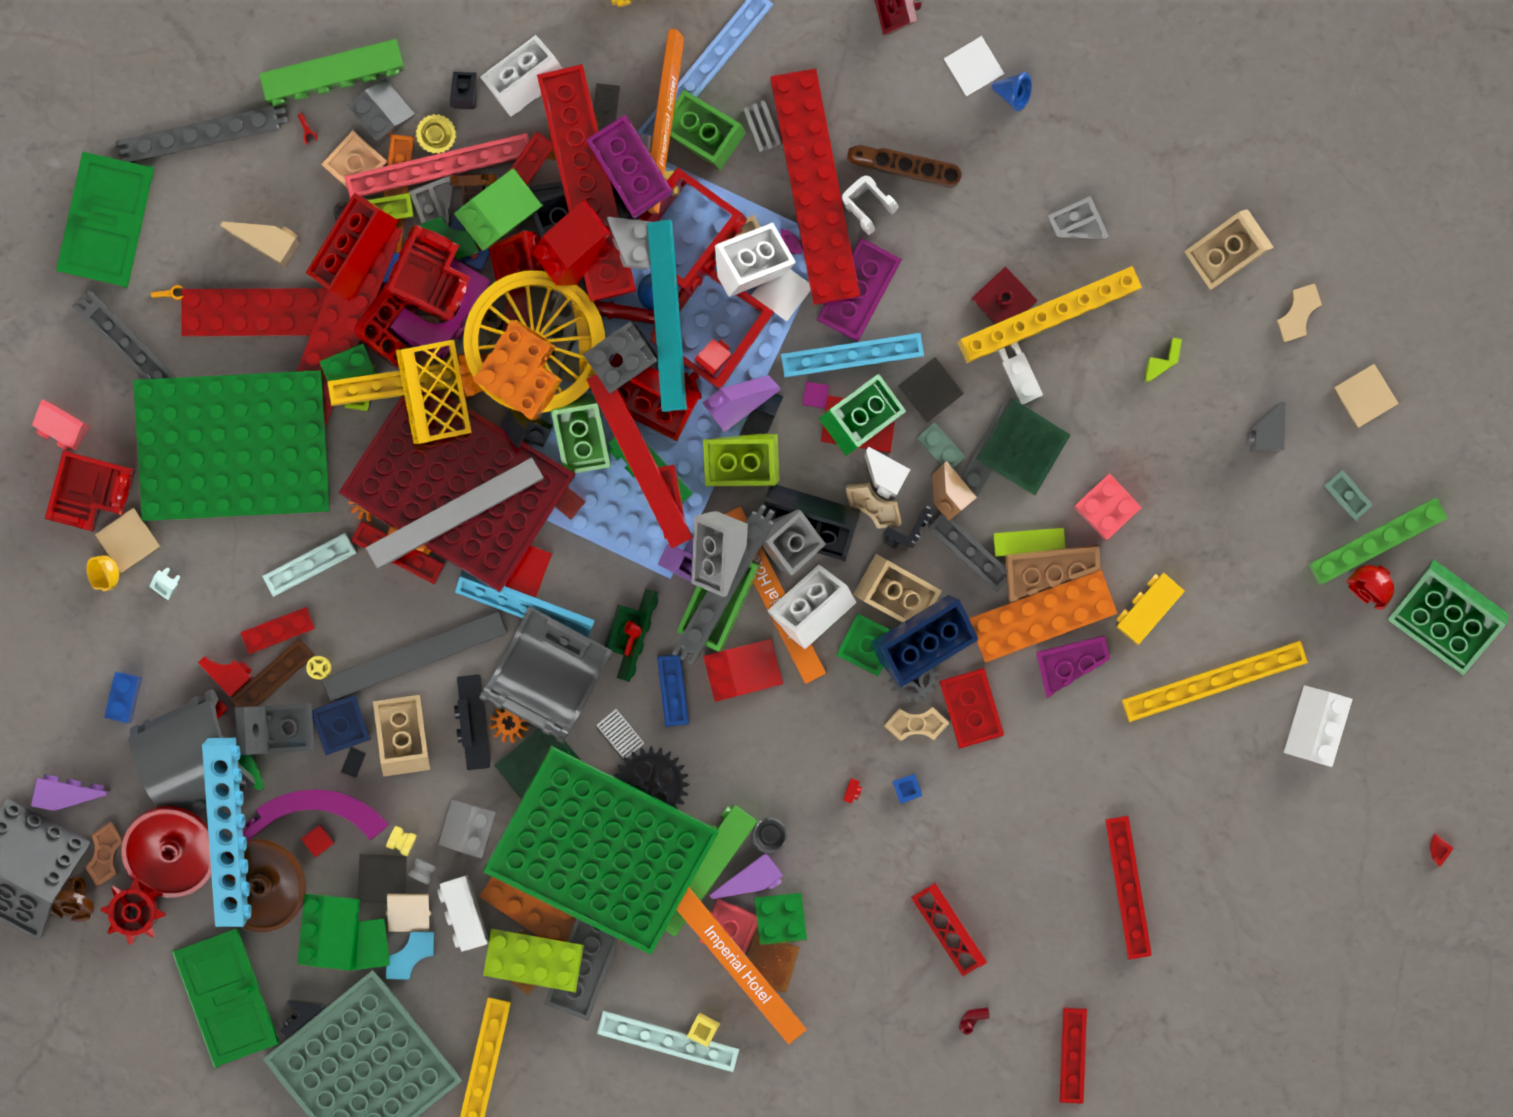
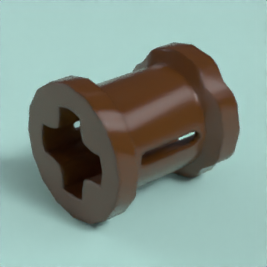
[483,308,504,330]

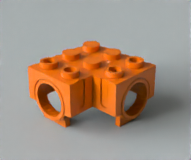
[473,320,562,420]

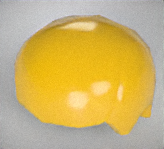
[86,555,119,591]

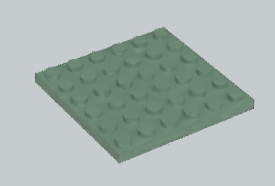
[263,969,463,1117]

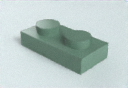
[917,423,966,468]
[1324,470,1373,521]

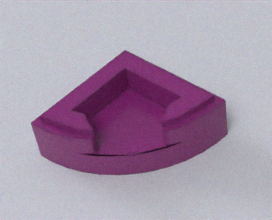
[781,229,802,255]

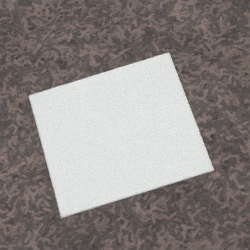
[944,36,1004,96]
[752,269,810,321]

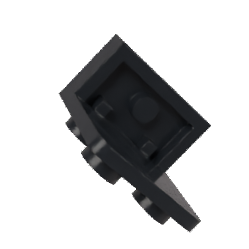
[881,505,932,550]

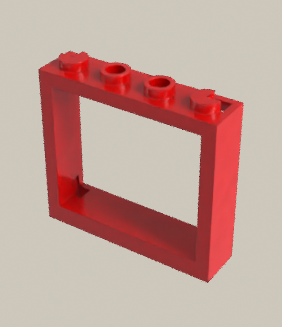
[637,167,747,295]
[650,269,774,390]

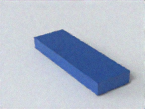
[657,654,689,727]

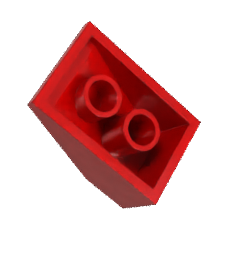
[532,201,610,286]
[703,639,783,702]

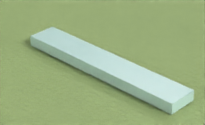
[597,1011,739,1072]

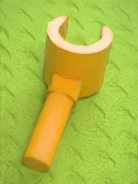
[151,285,183,300]

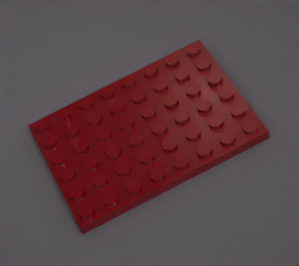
[339,390,575,593]

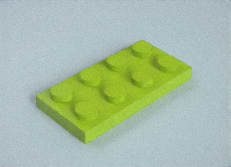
[483,929,584,992]

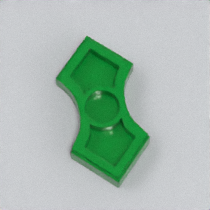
[419,216,480,261]

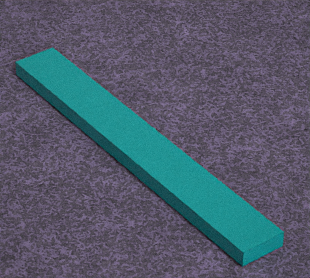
[647,220,687,412]

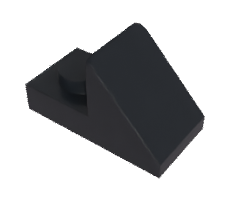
[450,72,477,109]
[743,394,783,434]
[501,408,553,448]
[281,999,325,1038]

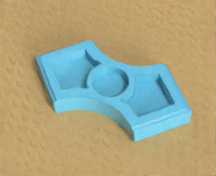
[386,932,435,979]

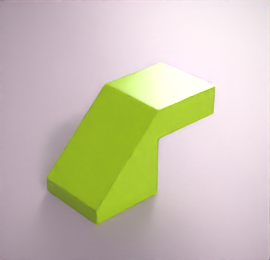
[1144,337,1182,383]

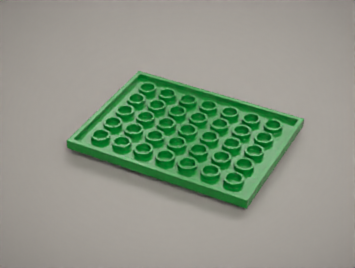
[133,370,331,521]
[483,746,719,955]

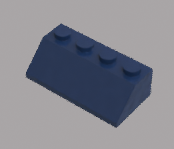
[870,595,979,687]

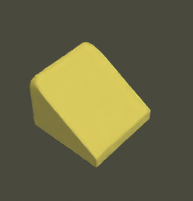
[687,1013,720,1047]

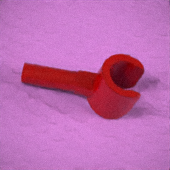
[297,113,318,145]
[684,372,702,400]
[624,621,641,656]

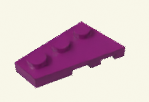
[1036,635,1110,698]

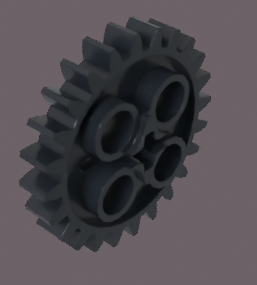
[614,746,690,809]

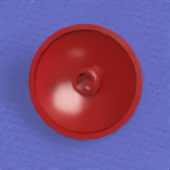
[121,806,211,898]

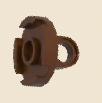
[450,174,496,206]
[51,877,95,922]

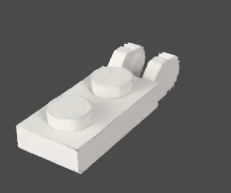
[998,342,1043,405]

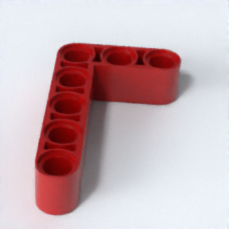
[354,289,417,369]

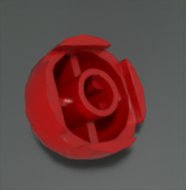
[1346,565,1394,610]

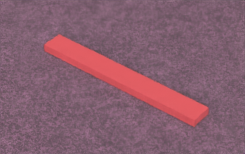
[344,133,529,199]

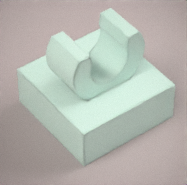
[149,568,180,600]

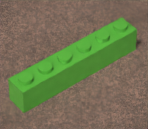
[259,39,405,106]
[1308,497,1447,585]
[665,804,758,937]

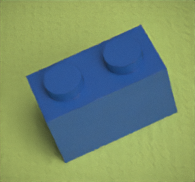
[104,672,142,723]

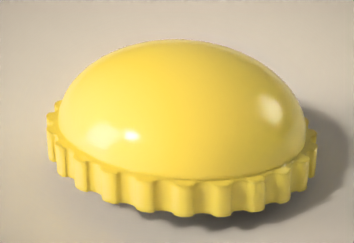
[415,114,456,154]

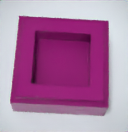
[802,382,829,409]

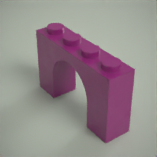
[391,258,491,363]

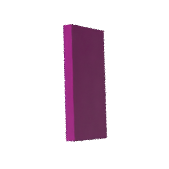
[586,114,674,219]
[816,238,902,342]

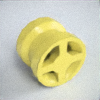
[306,656,332,680]

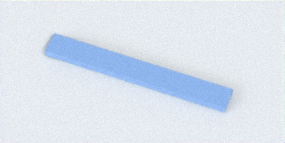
[637,0,773,137]

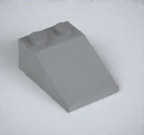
[691,511,748,597]

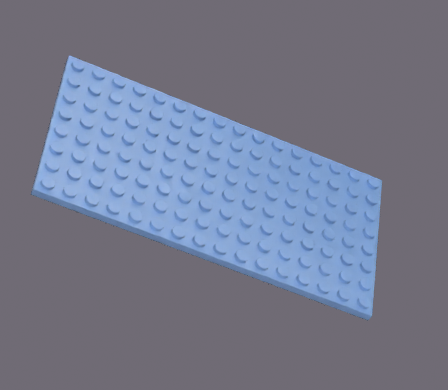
[527,162,809,579]

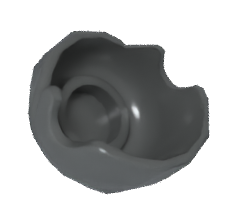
[751,817,788,853]

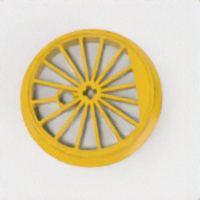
[464,271,605,413]

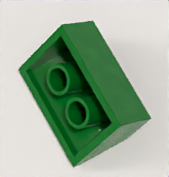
[297,893,360,970]

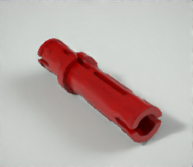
[593,301,655,325]

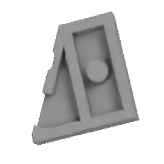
[409,175,453,226]
[1047,196,1109,239]
[605,216,650,270]

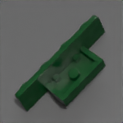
[604,588,659,682]

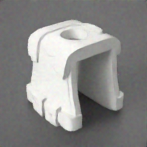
[842,175,899,235]

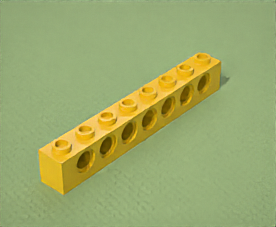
[957,266,1142,364]

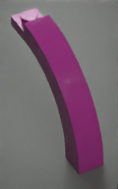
[243,789,390,840]

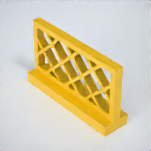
[396,340,472,444]

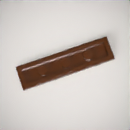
[228,638,315,708]

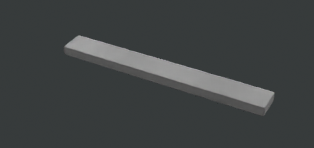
[366,458,543,570]

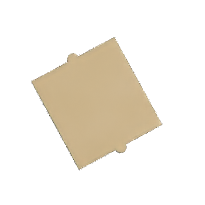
[385,894,432,932]

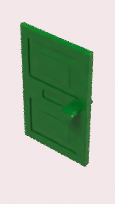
[56,151,154,288]
[172,928,280,1068]

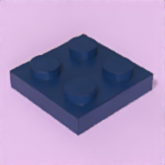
[312,695,371,755]

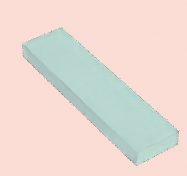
[262,532,357,597]

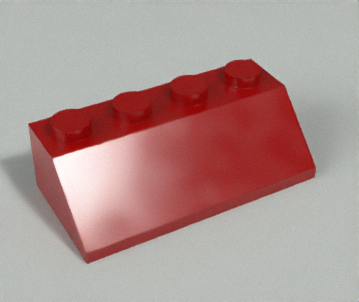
[305,192,399,301]
[610,354,701,442]

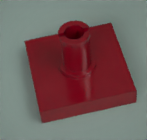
[875,0,922,35]
[971,266,1038,324]

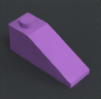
[702,375,781,432]
[709,853,783,899]

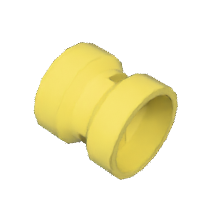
[386,826,417,857]

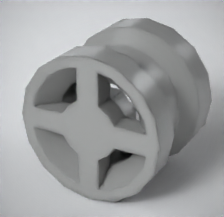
[408,858,437,885]

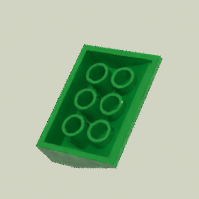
[1388,559,1509,676]

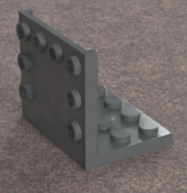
[0,799,91,940]

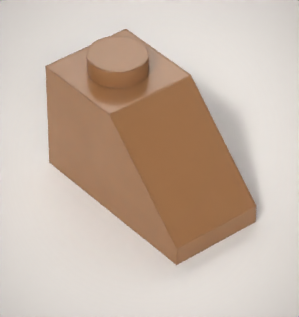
[932,462,977,521]

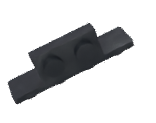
[454,674,490,770]

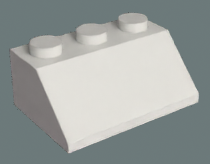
[480,35,563,117]
[715,223,796,297]
[864,447,911,499]
[767,565,856,649]
[1283,685,1353,767]
[437,874,489,952]

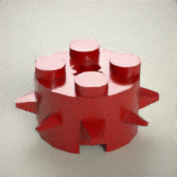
[100,879,166,945]

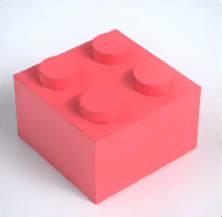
[1073,473,1142,541]

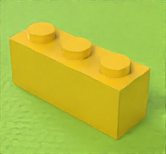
[1115,573,1185,645]

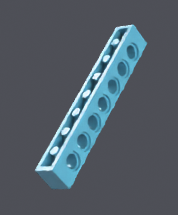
[202,738,251,927]

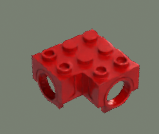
[383,225,471,321]
[44,451,135,532]

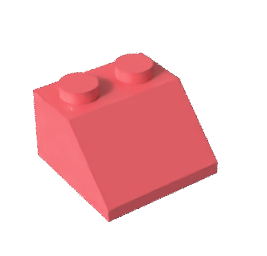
[32,399,91,451]

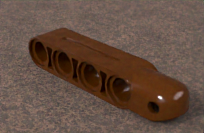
[847,145,962,188]

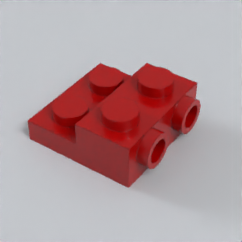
[489,231,545,281]

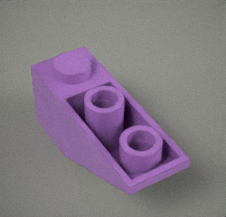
[31,774,110,811]

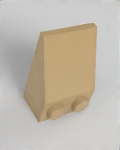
[1184,209,1274,290]
[220,221,300,267]
[853,554,942,623]
[373,695,430,777]

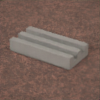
[743,100,782,153]

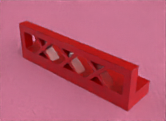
[911,882,987,977]

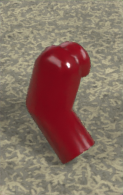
[959,1007,990,1035]

